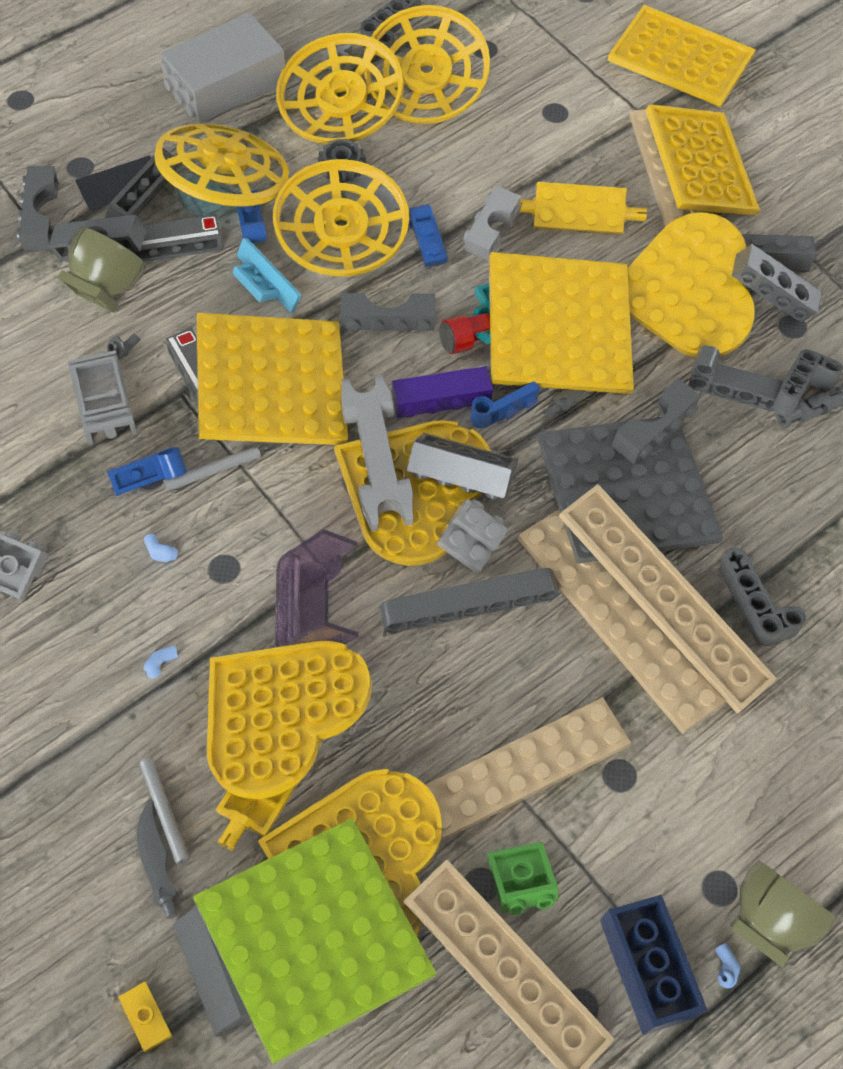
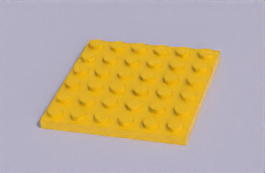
[489,252,634,394]
[196,313,348,445]

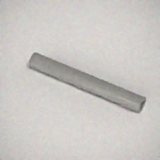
[163,446,261,492]
[139,758,190,865]

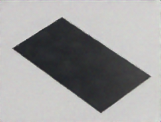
[75,155,166,211]

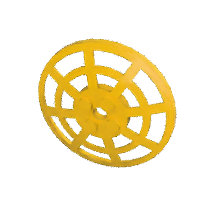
[364,5,490,124]
[276,33,404,145]
[154,124,289,206]
[273,159,409,277]

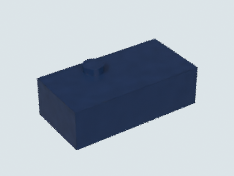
[600,894,708,1035]

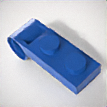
[234,190,267,243]
[409,204,448,267]
[470,381,540,428]
[107,447,187,496]

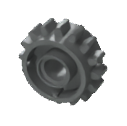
[318,139,366,183]

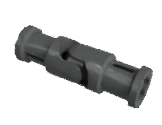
[776,386,843,428]

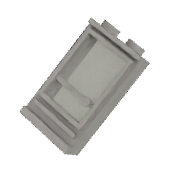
[68,350,137,445]

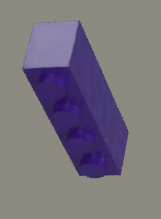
[392,366,493,418]

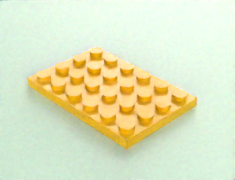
[607,5,756,107]
[645,104,760,216]

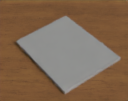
[341,174,400,218]

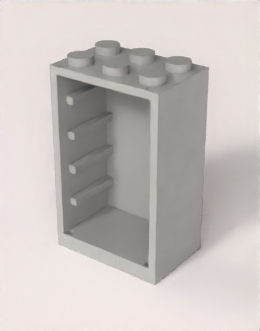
[161,12,285,124]

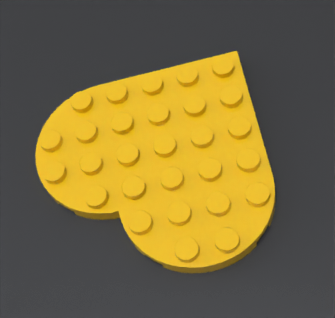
[627,213,755,358]
[334,420,491,566]
[207,641,372,799]
[258,769,442,937]

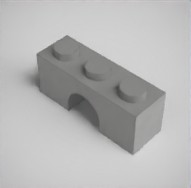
[463,186,521,261]

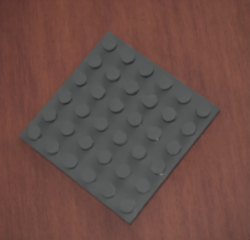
[537,417,723,564]

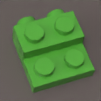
[487,842,558,915]

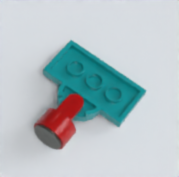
[439,283,490,355]

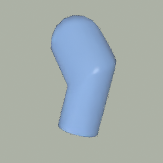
[144,534,178,562]
[144,645,178,678]
[715,942,741,988]

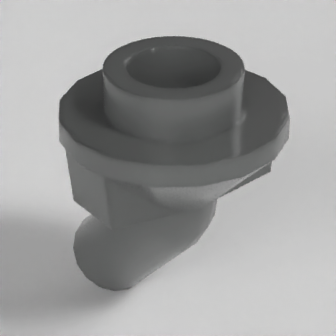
[107,333,141,360]

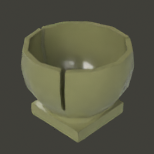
[57,227,146,313]
[731,860,837,967]

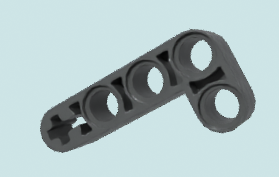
[360,0,421,48]
[689,345,783,411]
[772,349,843,417]
[719,547,806,646]

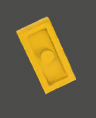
[118,981,173,1053]

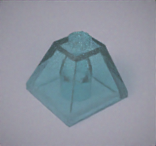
[176,174,238,217]

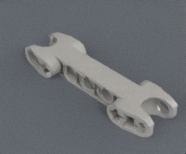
[341,374,413,532]

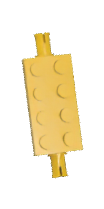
[519,182,647,235]
[216,740,322,851]

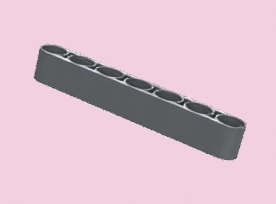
[379,568,560,633]

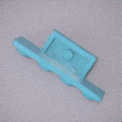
[232,238,301,313]

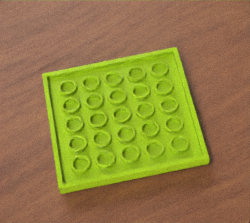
[193,818,437,1065]

